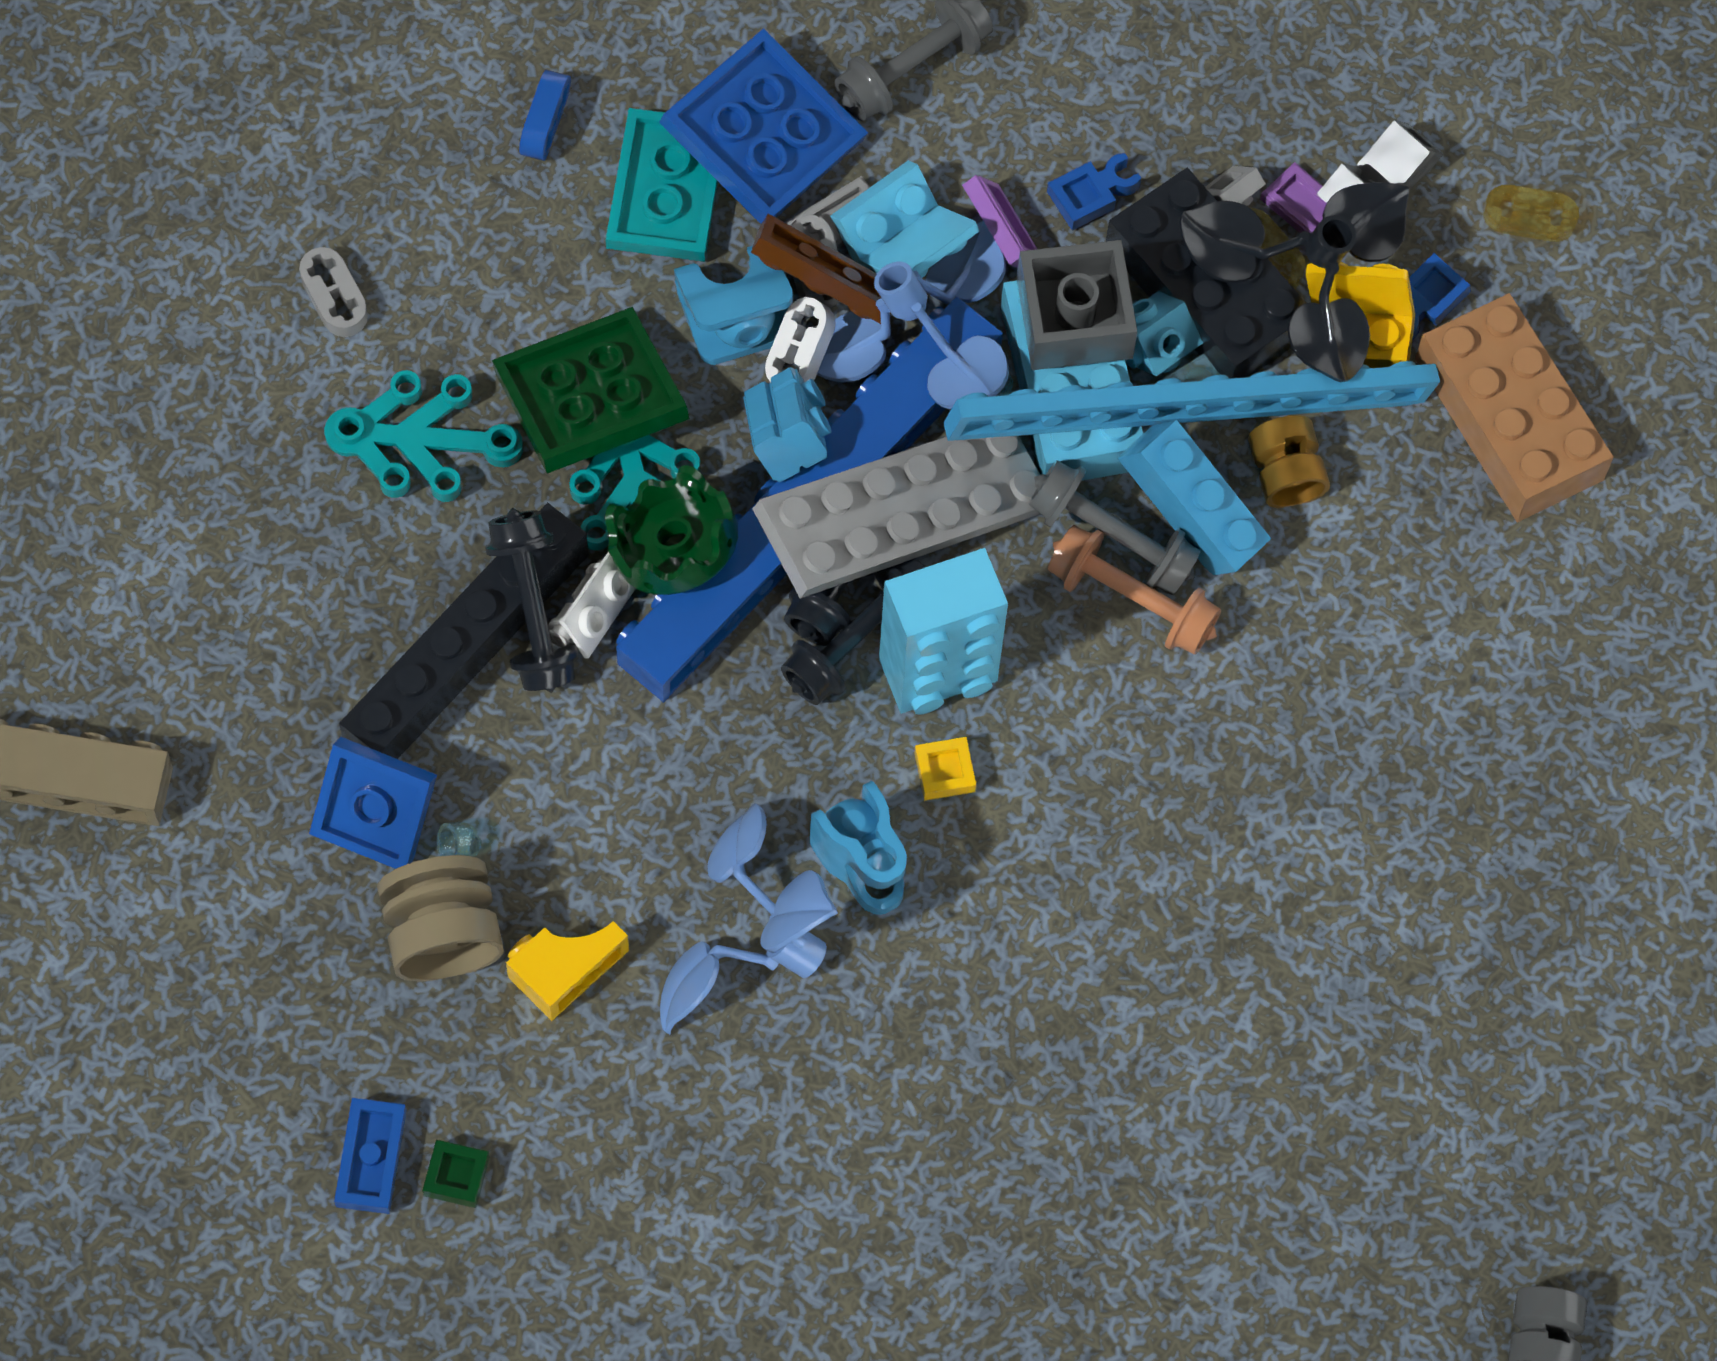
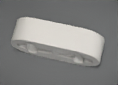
[765,297,836,383]

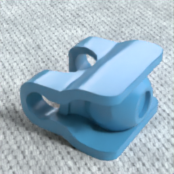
[674,246,793,365]
[810,780,907,915]

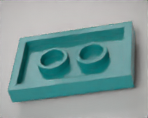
[605,108,718,262]

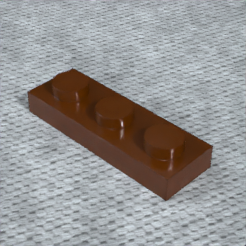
[751,214,891,324]

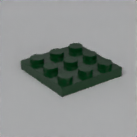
[492,307,690,474]

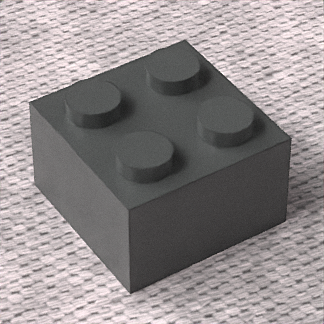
[1017,240,1137,370]

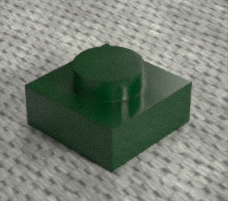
[422,1139,490,1208]

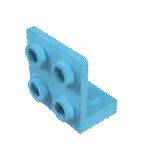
[830,160,980,278]

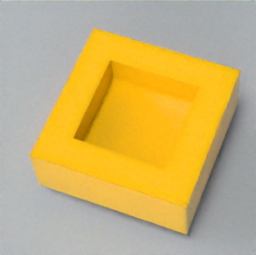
[914,737,976,801]

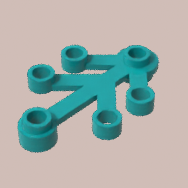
[324,370,523,502]
[569,435,700,550]

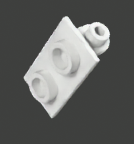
[548,551,636,659]

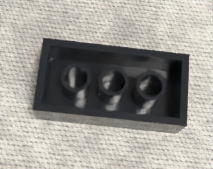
[1106,167,1306,379]

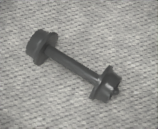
[835,0,993,121]
[1029,460,1200,595]

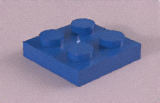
[309,736,437,869]

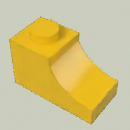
[506,921,629,1021]

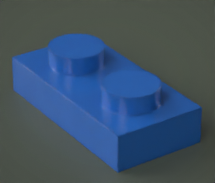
[334,1098,407,1214]

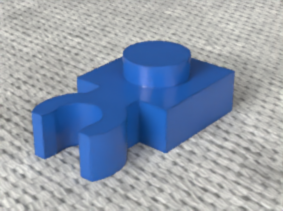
[1047,153,1141,231]
[1409,253,1471,340]

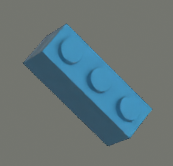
[1117,420,1272,575]

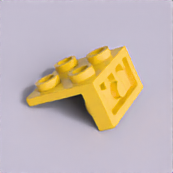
[1305,262,1415,368]

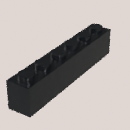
[339,502,588,759]

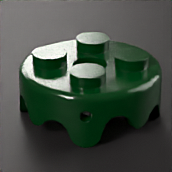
[605,465,738,595]

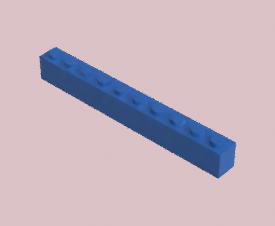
[616,297,1003,703]

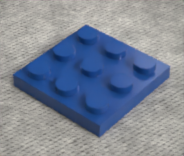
[659,28,868,224]

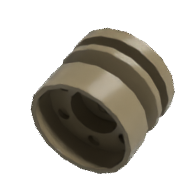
[377,855,504,982]

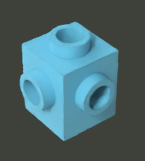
[1125,291,1203,376]

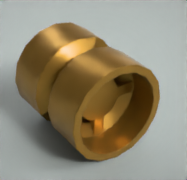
[1248,415,1330,509]

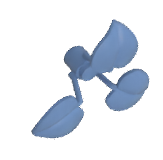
[817,220,1009,409]
[660,803,838,1035]

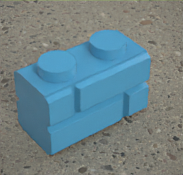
[743,367,831,482]

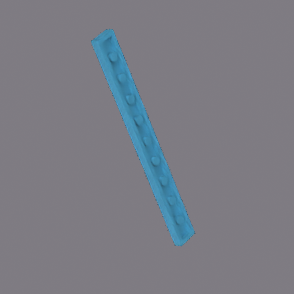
[944,361,1441,441]

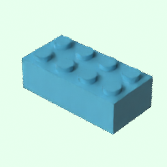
[1000,280,1143,481]
[879,548,1008,715]

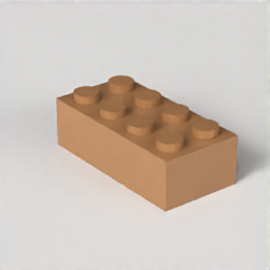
[1415,293,1614,523]

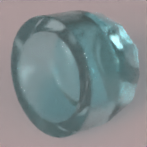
[437,821,482,857]

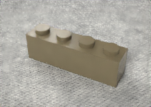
[0,719,173,826]

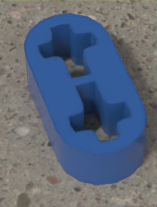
[519,69,571,161]

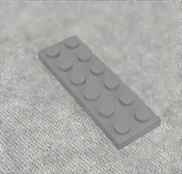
[752,436,1041,598]

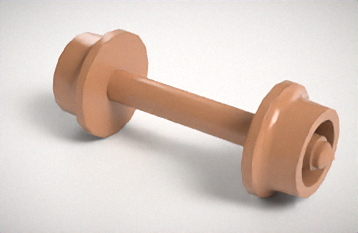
[1048,525,1221,655]

